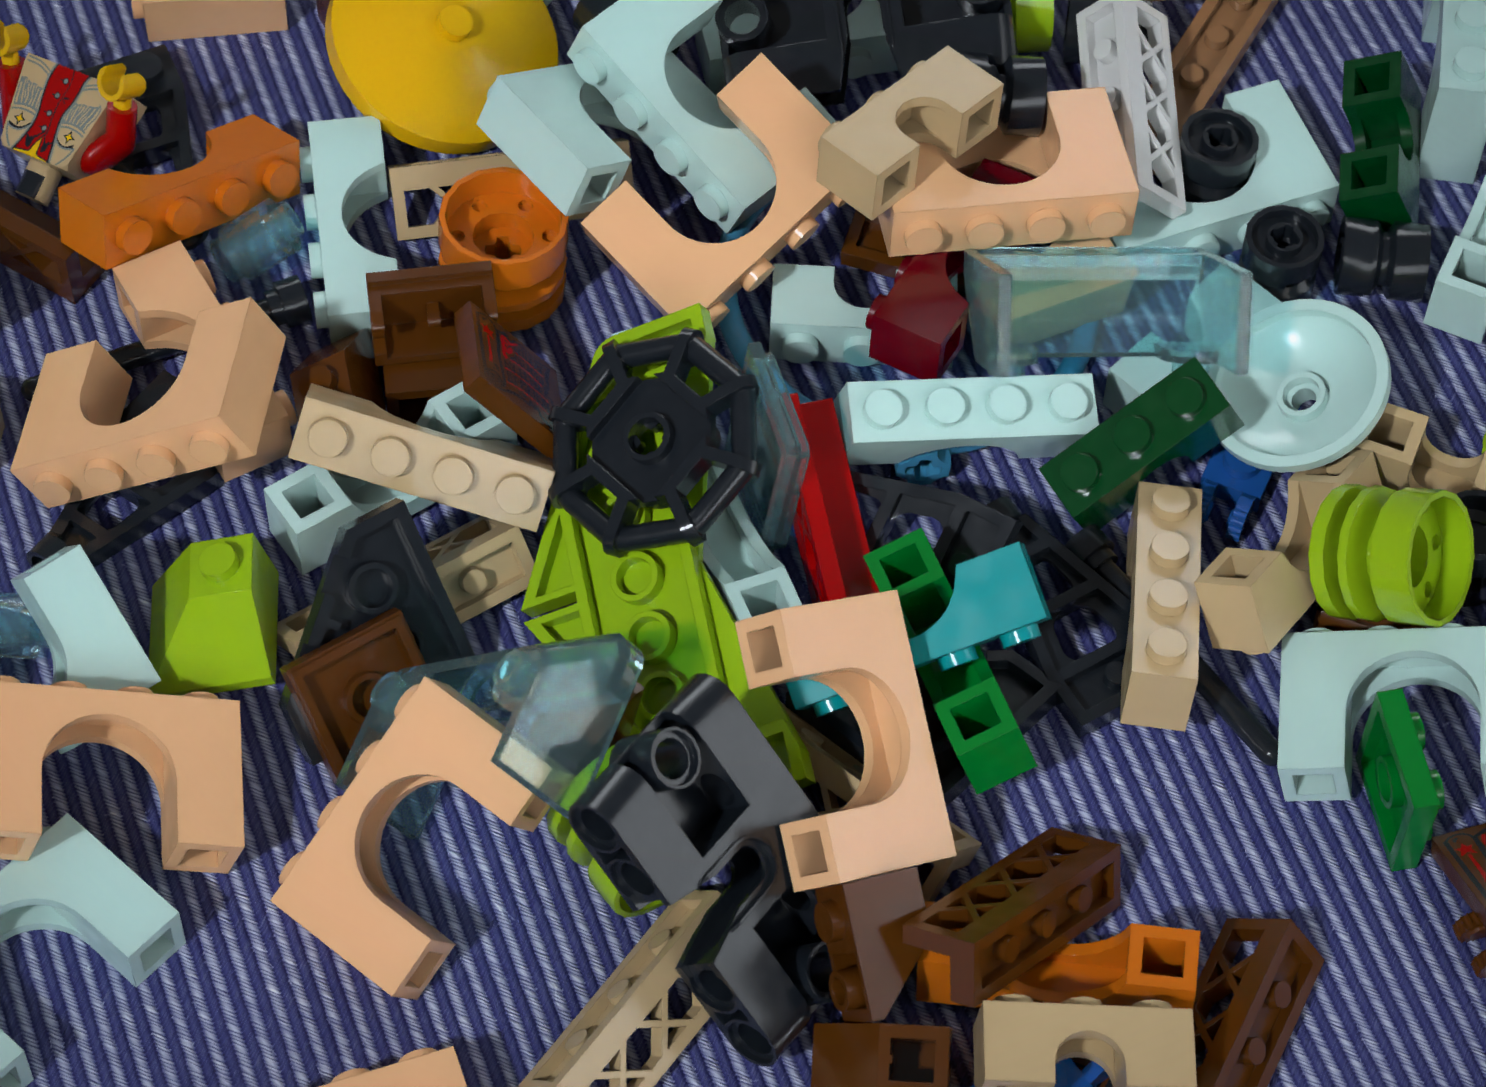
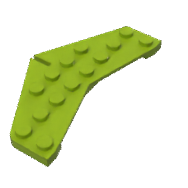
[521,303,816,788]

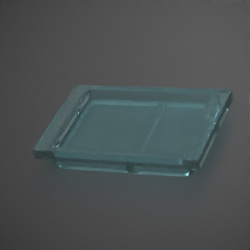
[724,341,810,554]

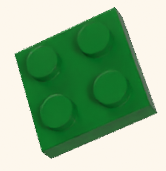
[1355,688,1445,872]

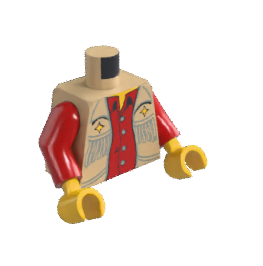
[0,20,147,207]

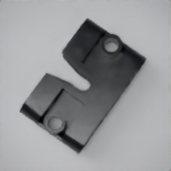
[715,0,1018,107]
[568,673,833,1067]

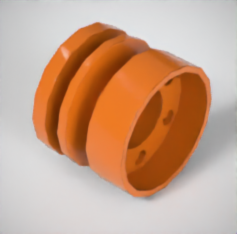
[438,167,569,332]

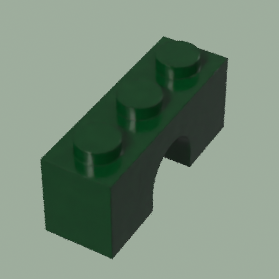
[1339,50,1421,232]
[1038,356,1244,528]

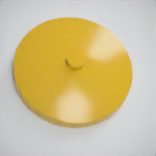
[325,0,558,154]

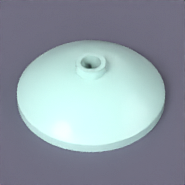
[1206,299,1392,473]

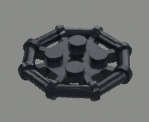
[548,327,763,558]

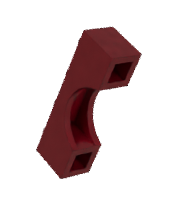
[865,158,1035,379]

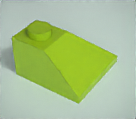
[148,533,279,696]

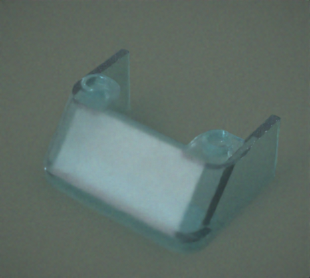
[964,246,1253,377]
[335,633,644,840]

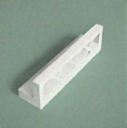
[1076,0,1187,219]

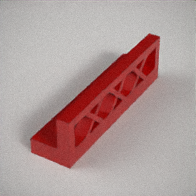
[767,392,879,604]

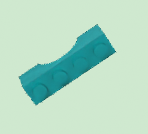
[786,542,1052,718]

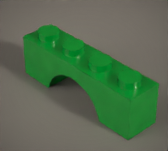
[863,527,1038,795]

